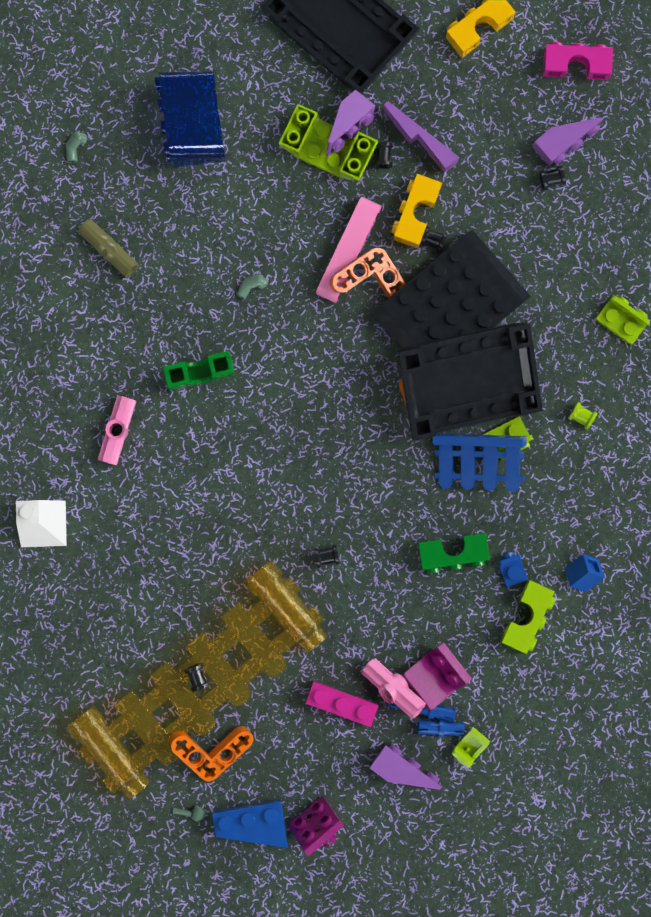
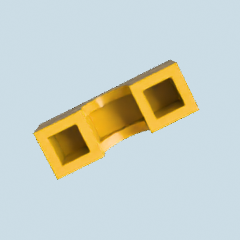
[446,0,516,58]
[391,174,442,249]

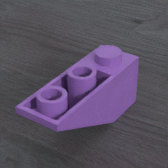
[326,90,375,156]
[532,117,603,167]
[369,744,442,790]

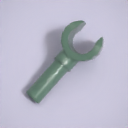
[173,806,207,821]

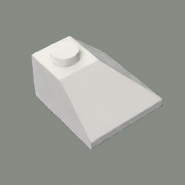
[16,500,67,547]

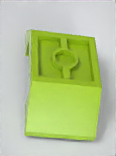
[279,104,378,182]

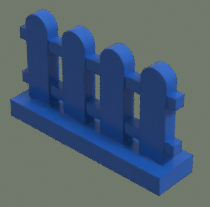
[433,433,527,492]

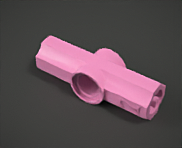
[98,395,137,466]
[362,658,426,719]

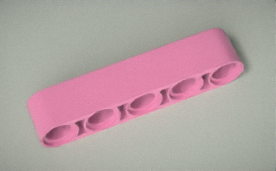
[316,197,382,303]

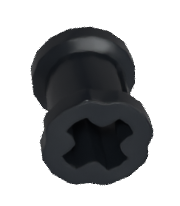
[373,142,393,169]
[539,165,566,190]
[420,226,447,252]
[314,545,340,568]
[183,662,211,692]

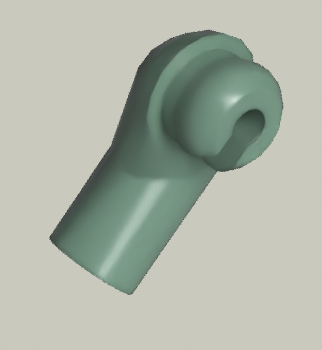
[65,131,87,163]
[236,274,268,300]

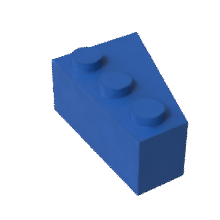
[212,799,289,848]

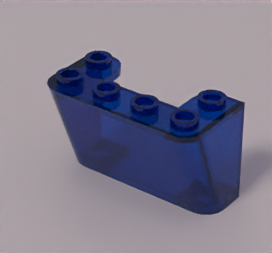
[155,72,226,168]

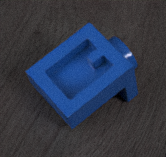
[497,552,528,587]

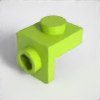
[452,727,490,768]

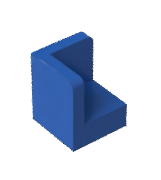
[565,554,605,592]

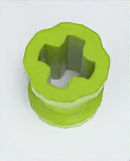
[568,402,598,430]

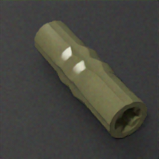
[78,219,139,278]

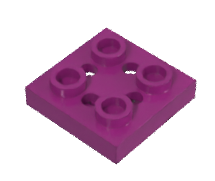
[288,796,344,856]

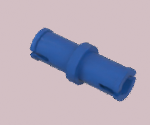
[417,719,465,738]

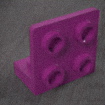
[403,643,472,711]

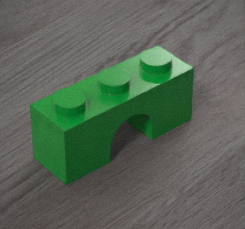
[163,351,236,392]
[417,533,490,574]

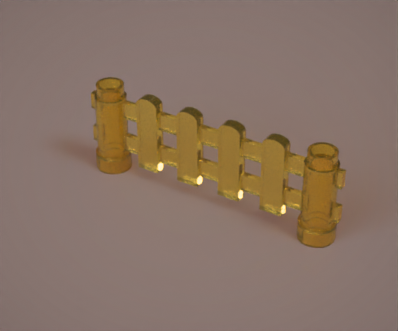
[66,560,328,800]

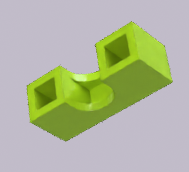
[500,580,556,654]

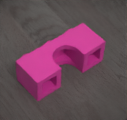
[543,42,613,80]
[306,681,379,727]

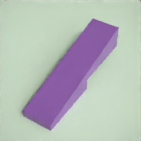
[383,101,460,173]

